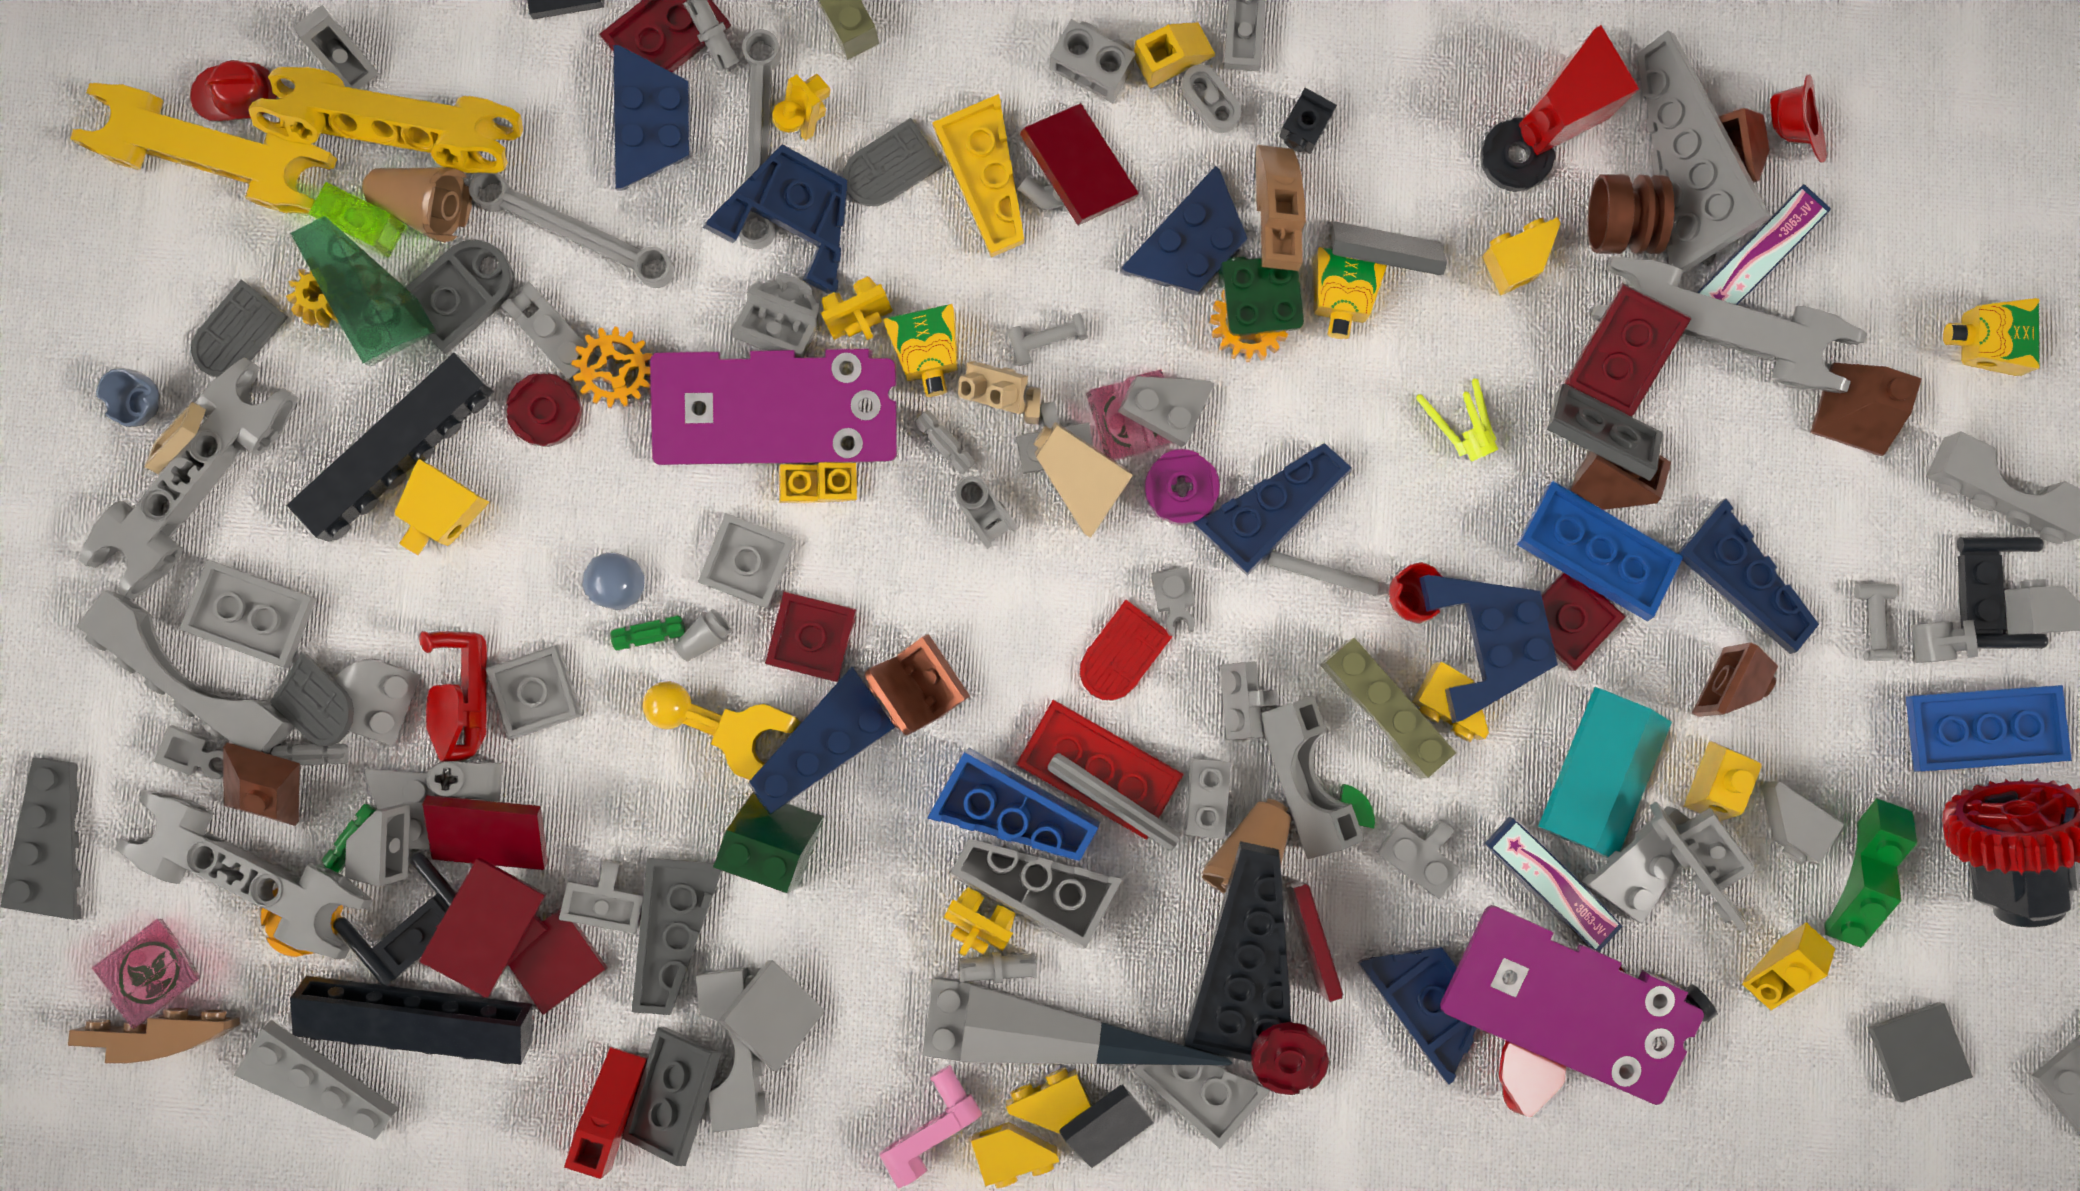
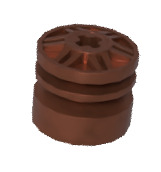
[1588,174,1674,254]

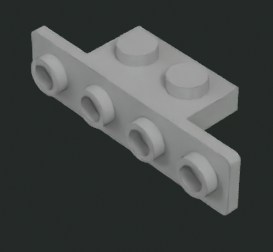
[1650,801,1756,932]

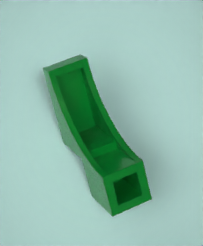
[1824,798,1918,948]

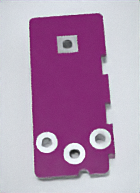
[650,349,897,465]
[1440,905,1704,1105]

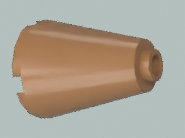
[362,167,472,243]
[1201,799,1292,895]

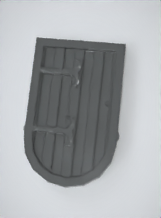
[843,118,943,207]
[191,279,288,378]
[270,653,354,746]

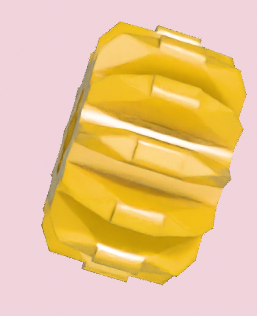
[286,263,355,328]

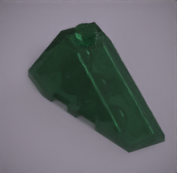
[290,216,437,367]

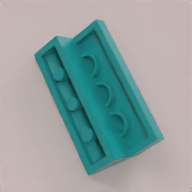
[1538,687,1672,858]

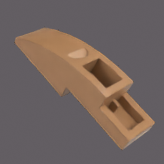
[1255,145,1306,271]
[68,1008,240,1063]

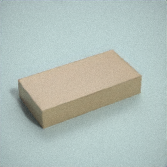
[144,402,206,474]

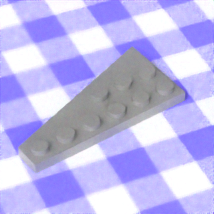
[1637,31,1772,273]

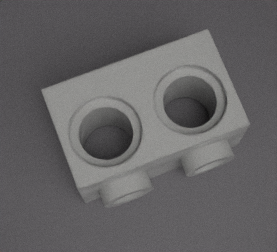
[1050,19,1136,103]
[1183,758,1231,839]

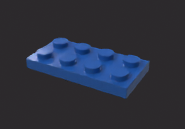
[1516,481,1683,622]
[1905,685,2072,772]

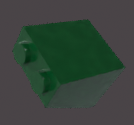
[713,792,824,893]

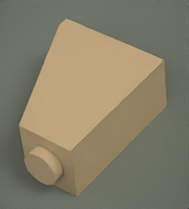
[1033,422,1133,538]

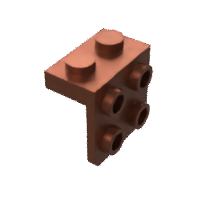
[865,634,970,735]

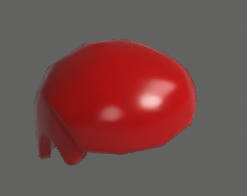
[1388,562,1443,624]

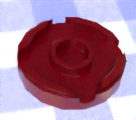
[506,373,582,447]
[1251,1022,1329,1095]

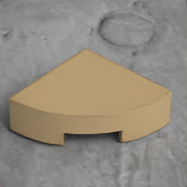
[1024,387,1041,425]

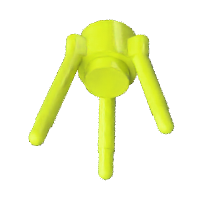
[1416,378,1498,462]

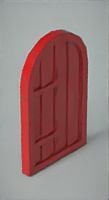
[1080,600,1173,701]

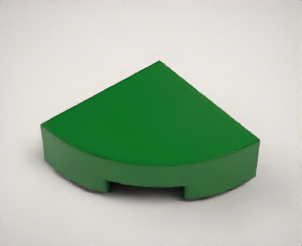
[1339,784,1375,829]

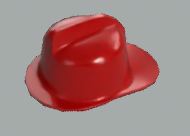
[190,60,277,122]
[1770,74,1827,163]

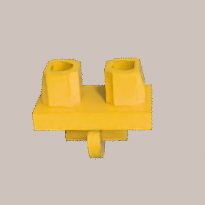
[772,74,831,141]
[821,276,893,340]
[943,887,1015,957]

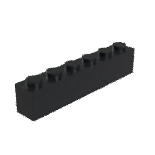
[286,352,495,542]
[290,976,533,1065]

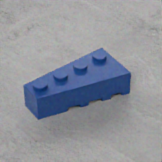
[927,747,1100,861]

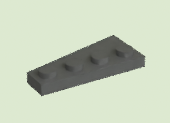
[0,757,82,920]
[631,857,722,1015]

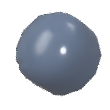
[96,368,159,427]
[582,552,645,611]

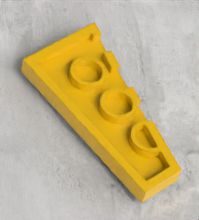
[932,94,1025,258]

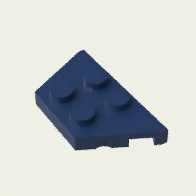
[613,45,691,191]
[1120,166,1248,295]
[1357,946,1477,1085]

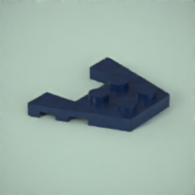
[702,144,847,294]
[1419,575,1558,723]

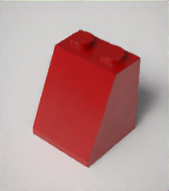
[1519,25,1639,155]

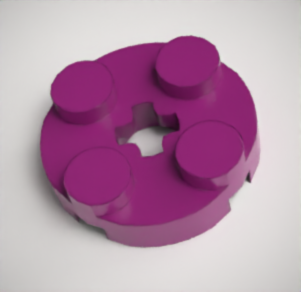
[1144,449,1220,525]

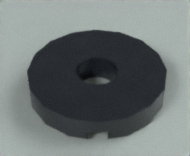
[1480,117,1555,192]

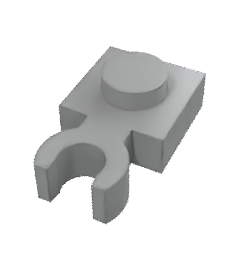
[1151,567,1195,636]
[154,725,223,779]

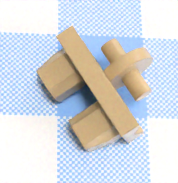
[958,361,1028,414]

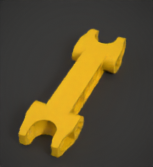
[249,67,523,173]
[70,83,337,215]

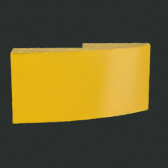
[779,462,857,503]

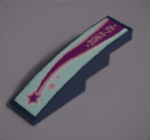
[1696,184,1831,305]
[1484,816,1623,952]

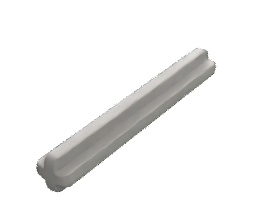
[1048,753,1181,850]

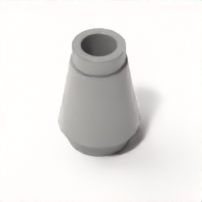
[674,609,731,662]

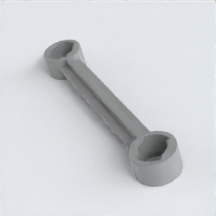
[739,29,782,249]
[469,173,675,288]

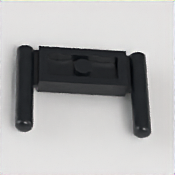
[1957,537,2049,649]
[333,852,457,986]

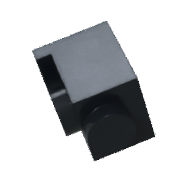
[1279,88,1337,154]

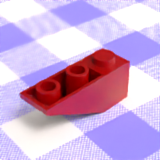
[564,1047,647,1179]

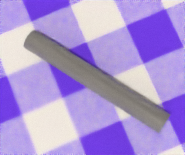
[1267,551,1380,596]

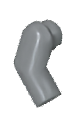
[1017,175,1065,210]

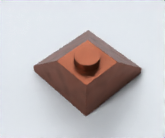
[1719,108,1770,183]
[1810,363,1922,456]
[1571,451,1671,510]
[1691,642,1778,717]
[223,742,300,826]

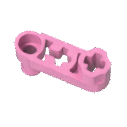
[879,1065,982,1189]

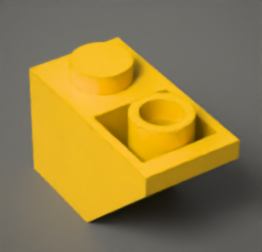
[1134,22,1215,89]
[1482,217,1561,296]
[1412,661,1489,742]
[1742,922,1835,1010]
[1006,1067,1092,1134]
[971,1122,1059,1188]

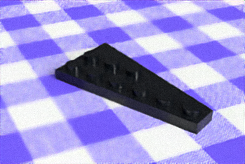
[1183,841,1291,1062]

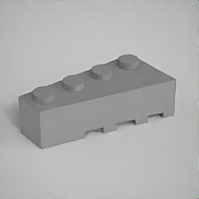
[950,838,1123,949]

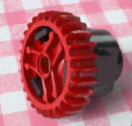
[1942,778,2080,927]

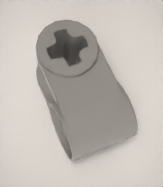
[955,476,1018,549]
[426,761,504,801]

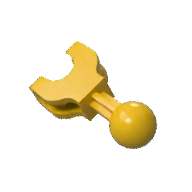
[642,681,802,780]

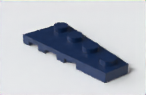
[1193,443,1352,576]
[1677,498,1819,654]
[748,667,895,815]

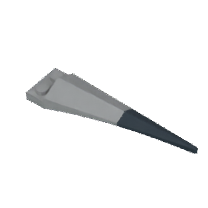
[922,977,1233,1066]

